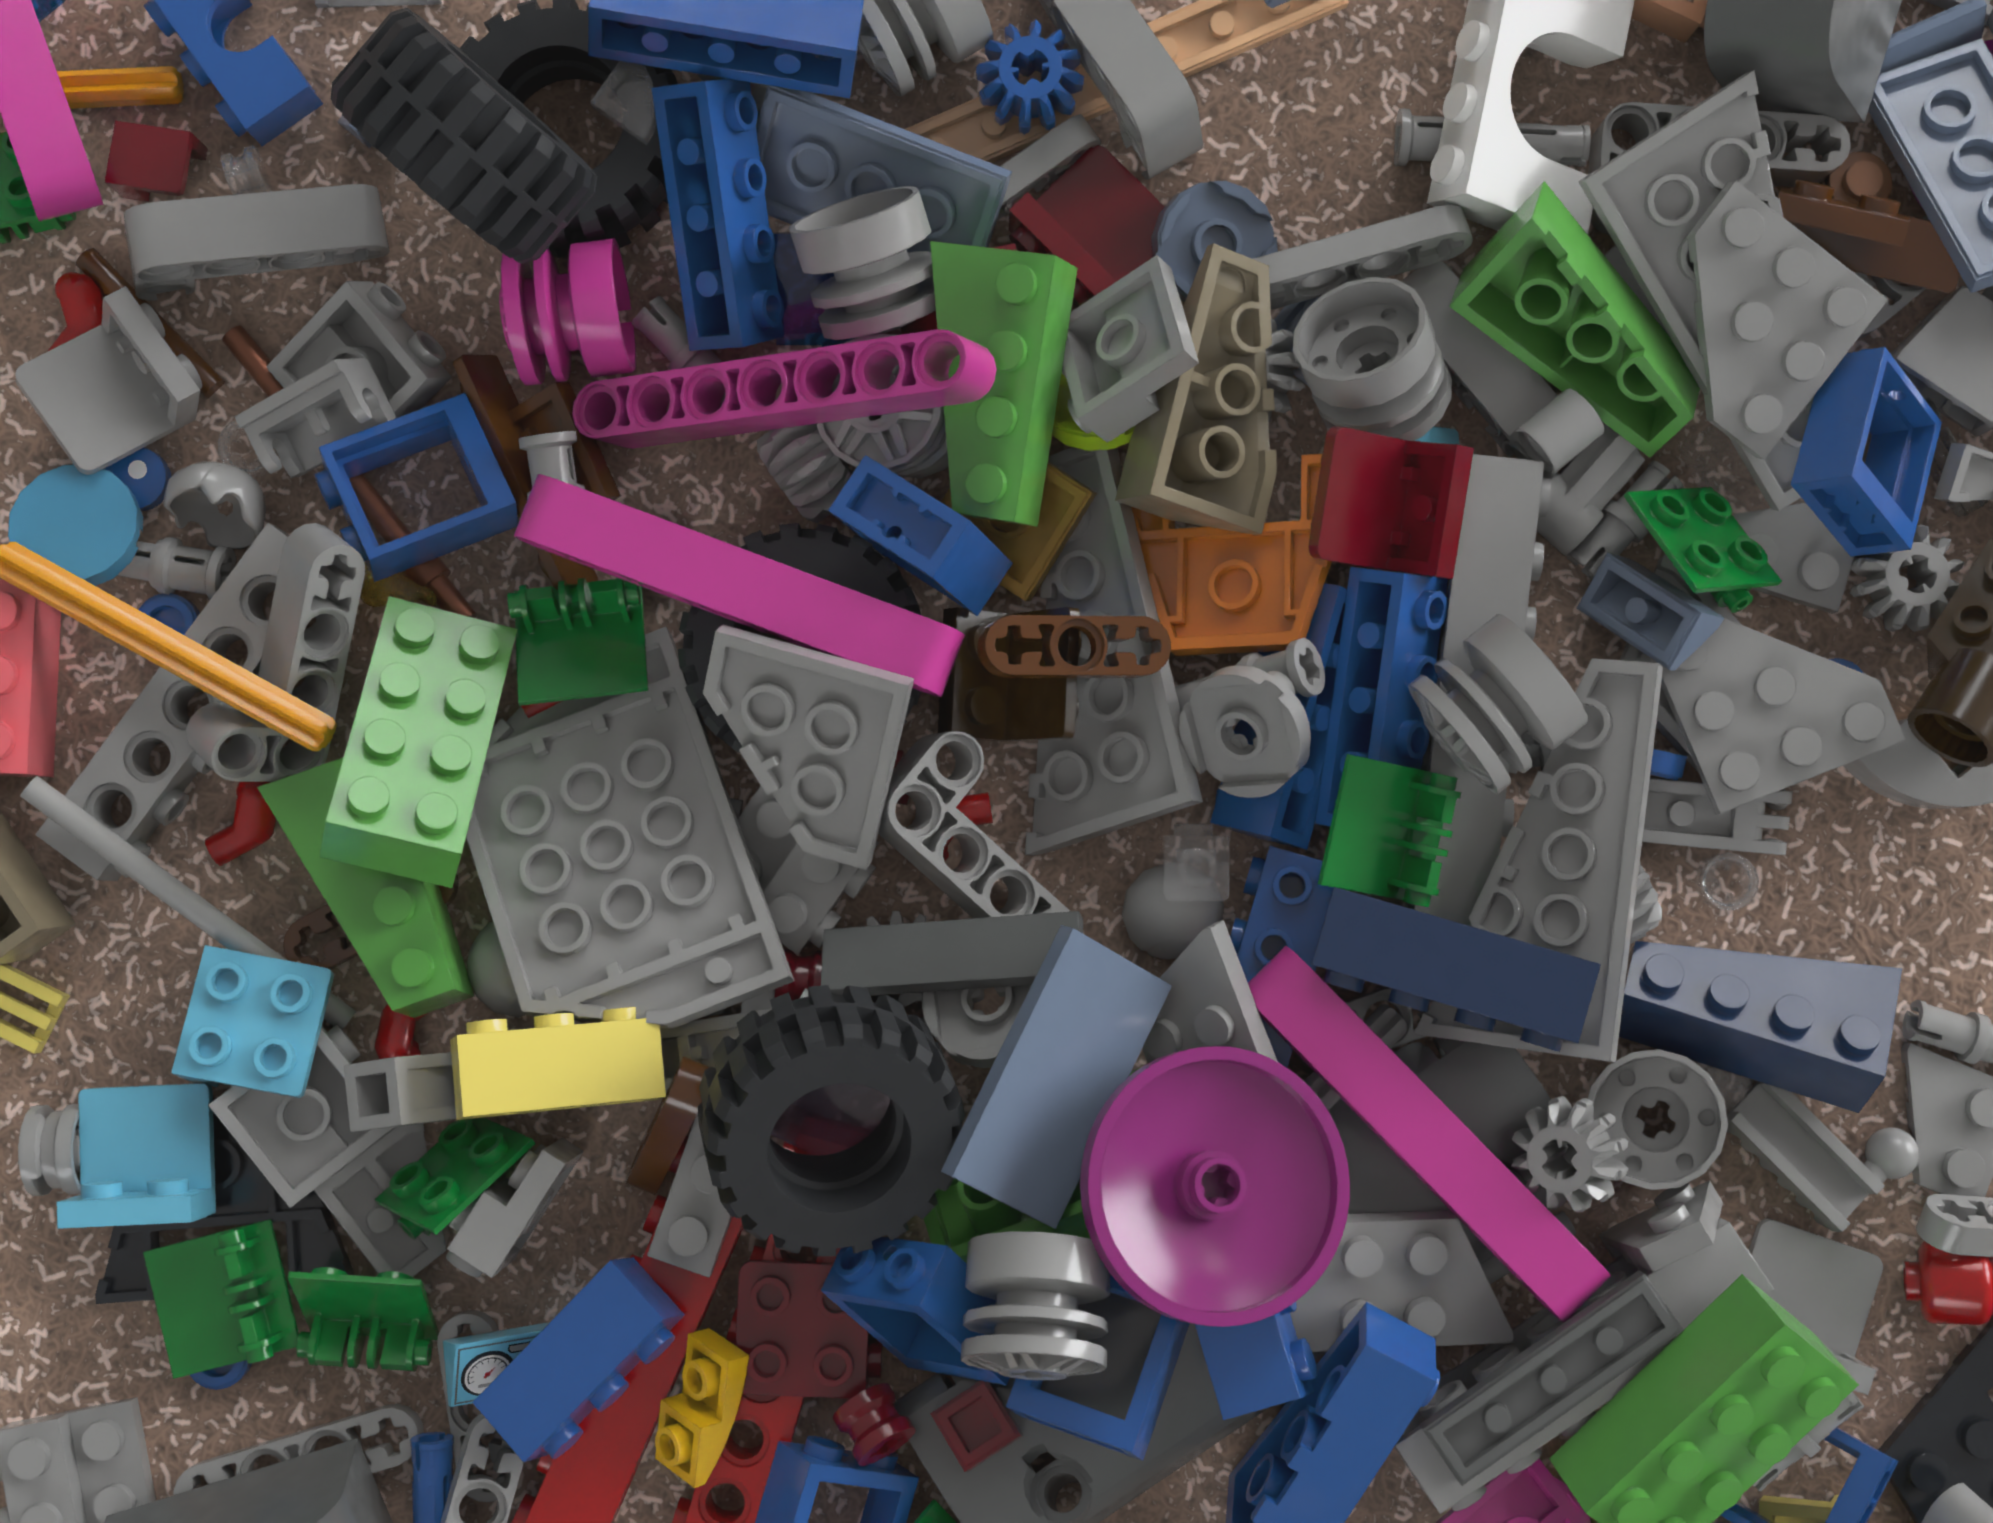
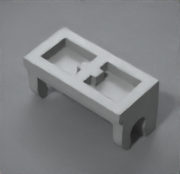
[235,358,397,478]

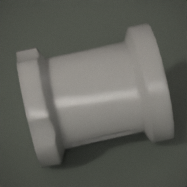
[518,431,585,499]

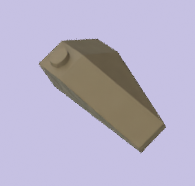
[1115,243,1277,535]

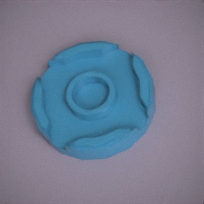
[8,465,144,586]

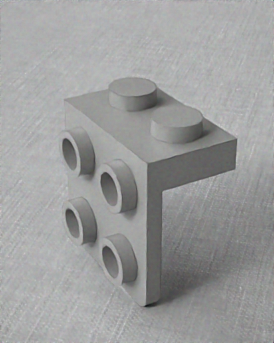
[15,286,202,475]
[1749,1218,1883,1395]

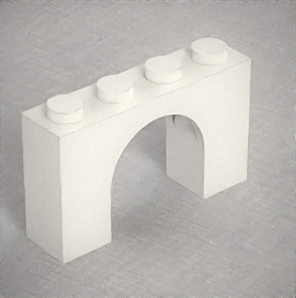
[1427,0,1635,234]

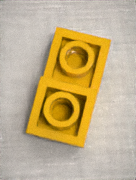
[655,1328,749,1488]

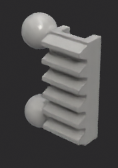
[1727,1081,1919,1232]

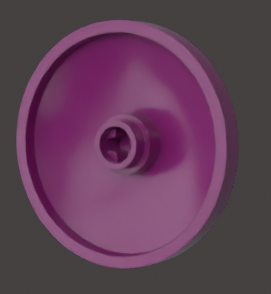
[1080,1046,1350,1327]

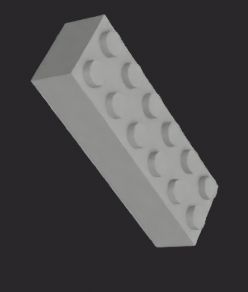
[1394,1218,1775,1514]

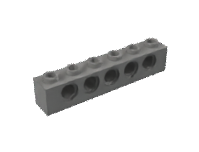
[35,523,318,881]

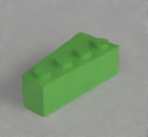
[1449,181,1700,457]
[930,241,1078,527]
[257,757,475,1018]

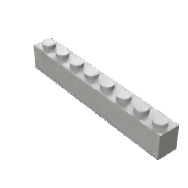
[1404,454,1552,926]

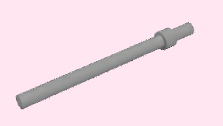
[20,776,356,1029]

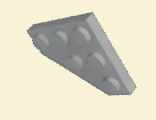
[1687,181,1888,459]
[1649,618,1906,815]
[703,624,914,870]

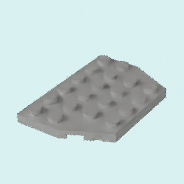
[466,627,794,1029]

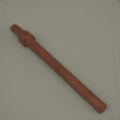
[222,325,477,618]

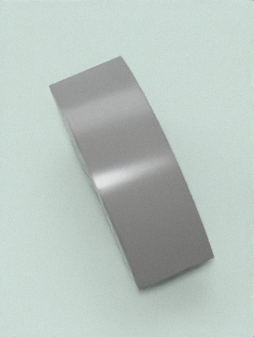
[1843,719,1993,809]

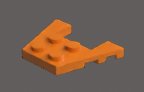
[1122,453,1332,656]

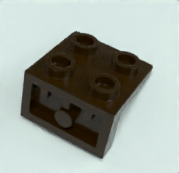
[938,607,1082,742]

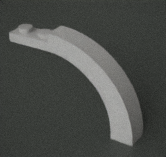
[344,1008,772,1132]

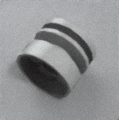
[858,0,993,97]
[789,186,936,340]
[1293,277,1452,441]
[817,333,948,478]
[1408,614,1588,794]
[1588,1049,1728,1190]
[961,1231,1111,1380]

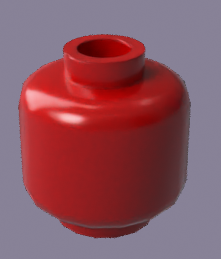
[1903,1241,1993,1325]

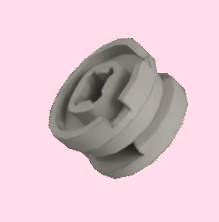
[18,1104,81,1196]

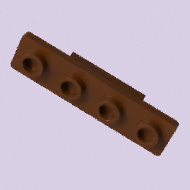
[1773,180,1960,293]
[453,354,621,590]

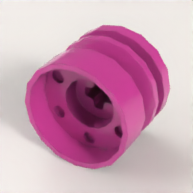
[499,238,636,386]

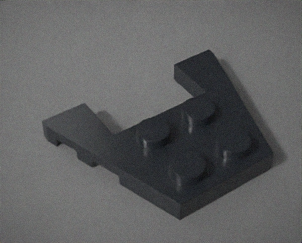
[95,1098,354,1304]
[1878,1315,1993,1523]

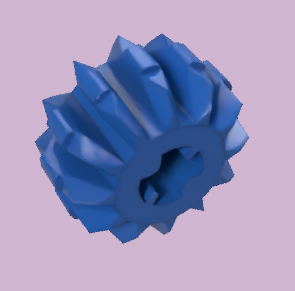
[976,20,1084,135]

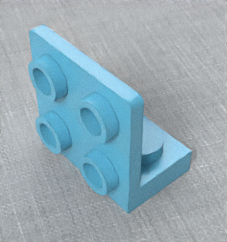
[171,945,334,1098]
[57,1083,216,1229]

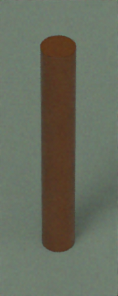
[76,248,225,398]

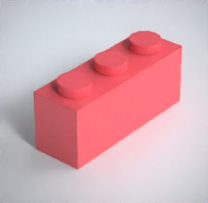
[0,579,61,778]

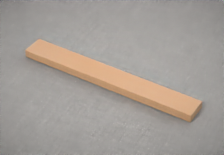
[905,0,1349,163]

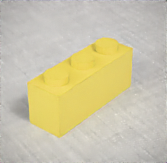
[450,1007,666,1120]

